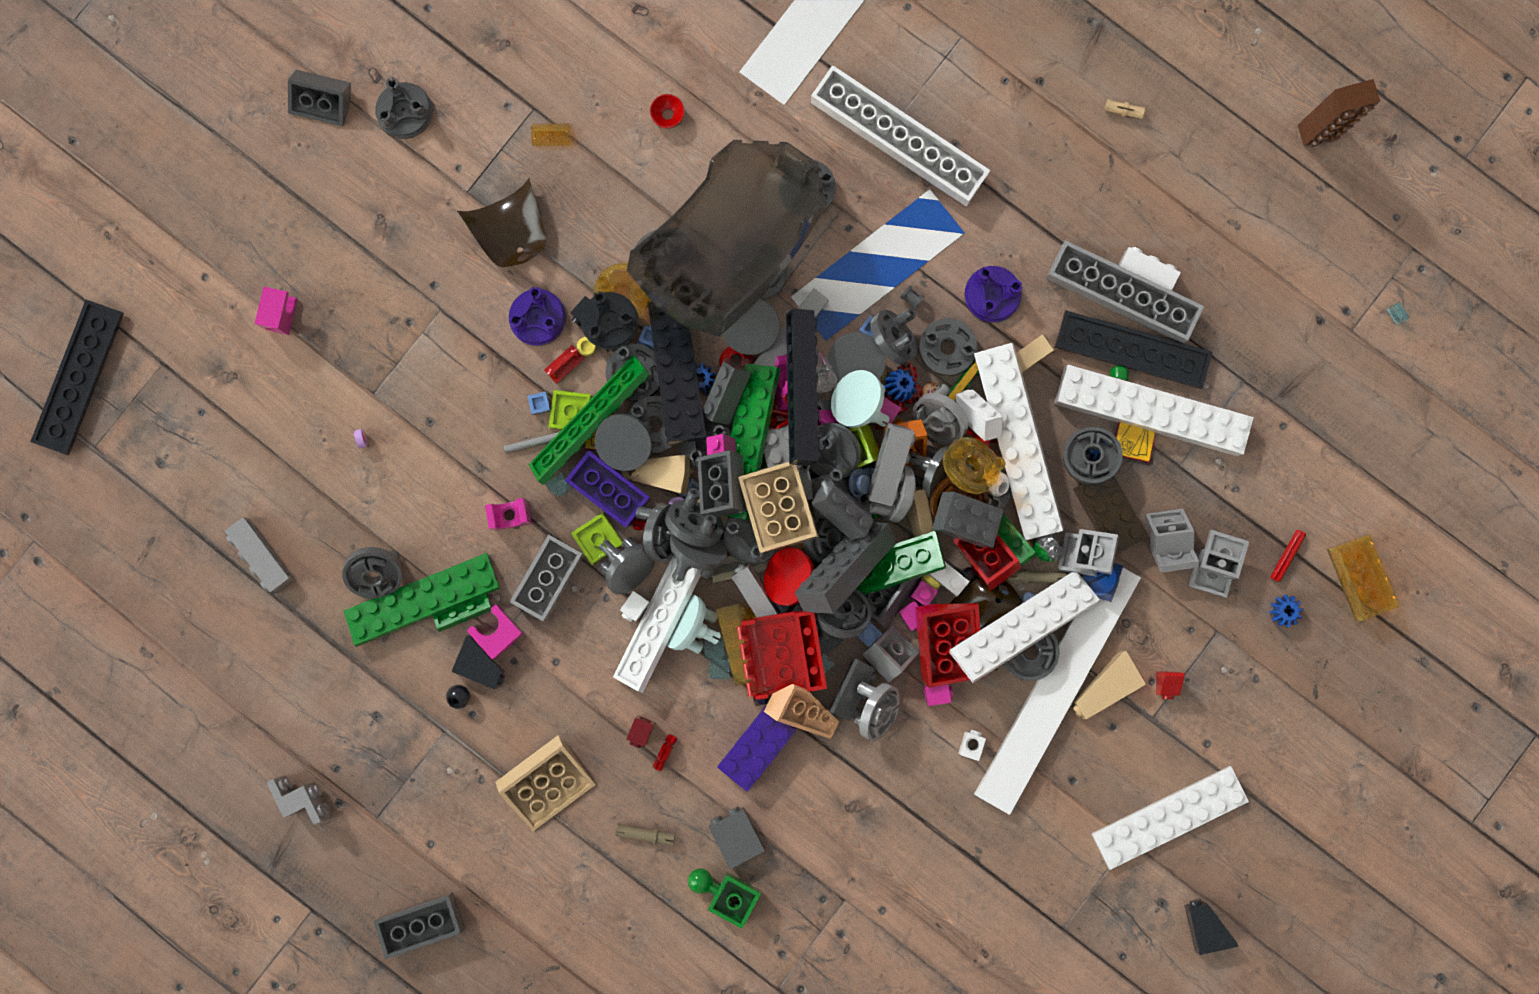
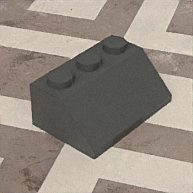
[288,69,351,126]
[702,357,751,425]
[811,473,874,540]
[828,658,876,721]

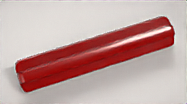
[1270,530,1306,582]

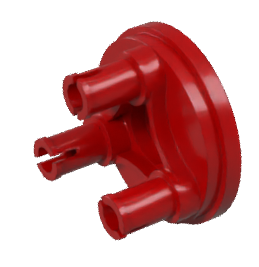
[764,547,815,606]

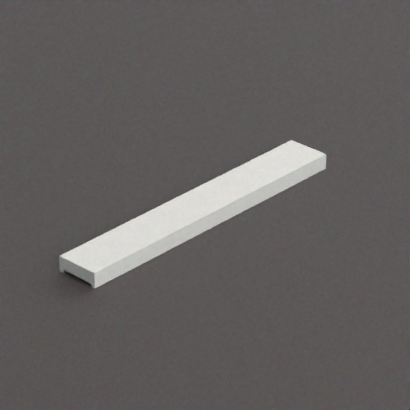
[974,568,1141,815]

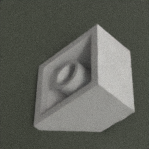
[862,625,919,682]

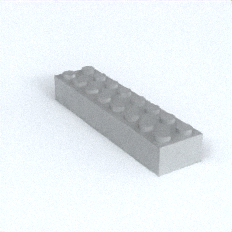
[1045,240,1204,344]

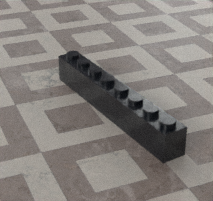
[786,308,821,466]

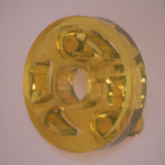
[594,263,652,317]
[943,437,1006,494]

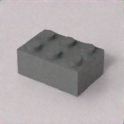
[698,450,746,518]
[932,492,1003,547]

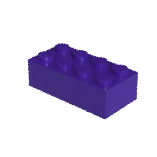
[565,450,651,529]
[717,705,796,792]

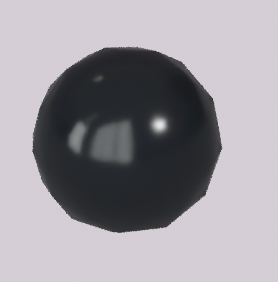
[446,685,471,709]

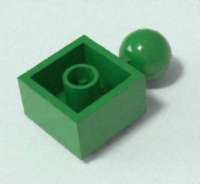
[688,868,761,929]

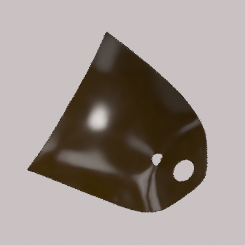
[457,178,546,267]
[949,577,1023,671]

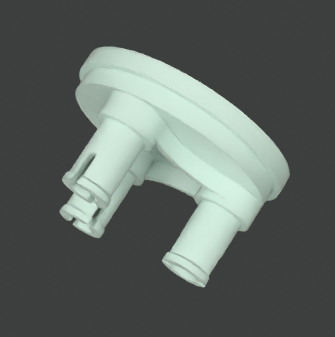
[831,370,889,428]
[667,595,721,654]

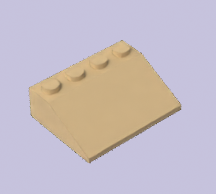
[738,462,819,553]
[496,735,596,831]

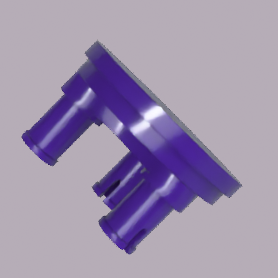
[964,266,1022,323]
[509,287,566,346]

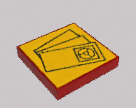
[1115,422,1156,463]

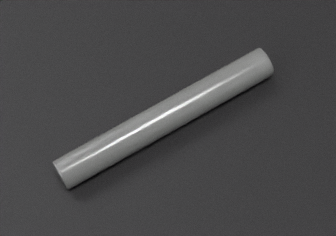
[504,432,559,453]

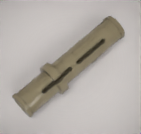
[1007,569,1066,584]
[615,823,675,846]

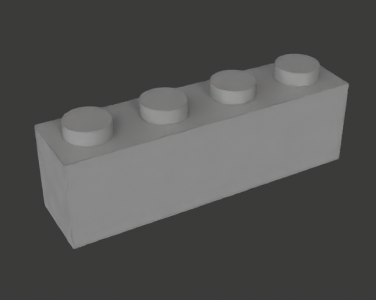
[866,422,915,506]
[225,517,294,593]

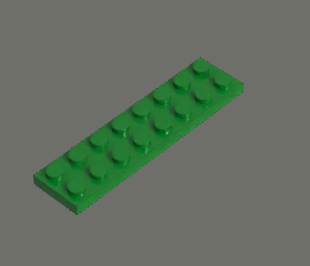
[528,355,650,485]
[725,364,781,521]
[343,553,500,647]

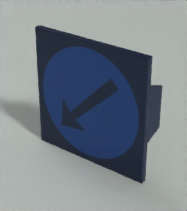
[1080,563,1123,602]

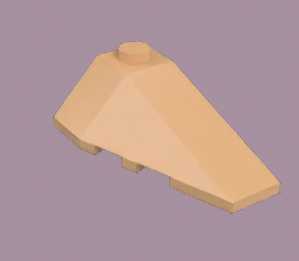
[764,684,839,739]

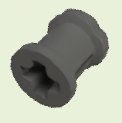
[900,285,925,310]

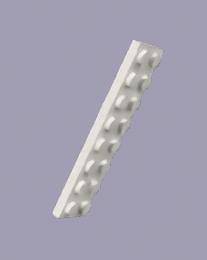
[613,555,702,693]
[949,572,1100,683]
[1091,766,1249,870]

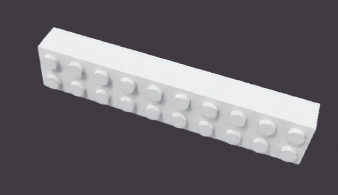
[811,65,990,207]
[974,343,1064,540]
[1054,365,1253,456]

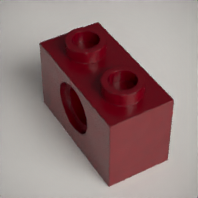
[626,716,656,748]

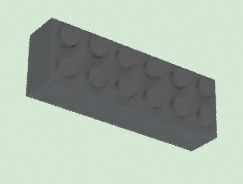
[794,522,896,614]

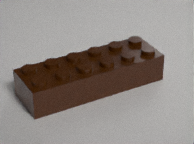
[1297,79,1380,147]

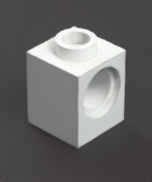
[620,591,650,622]
[958,730,986,761]

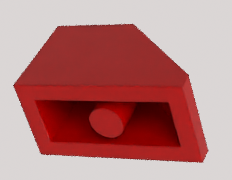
[1156,671,1185,699]

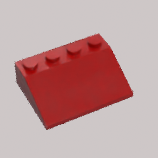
[915,603,984,688]

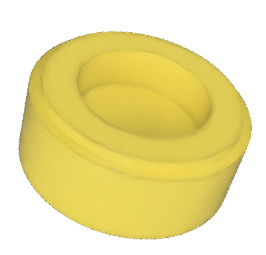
[577,337,597,357]
[922,575,941,590]

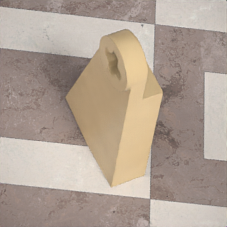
[621,455,690,495]
[907,487,934,537]

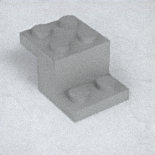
[1145,509,1199,573]
[1058,529,1119,577]
[1188,530,1249,598]
[266,775,331,825]

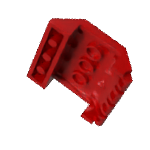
[736,611,827,700]

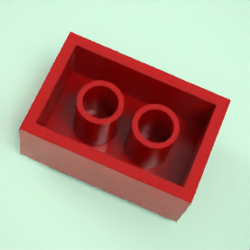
[953,534,1022,591]

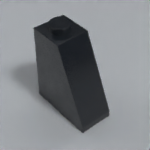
[451,635,506,689]
[1184,899,1238,955]

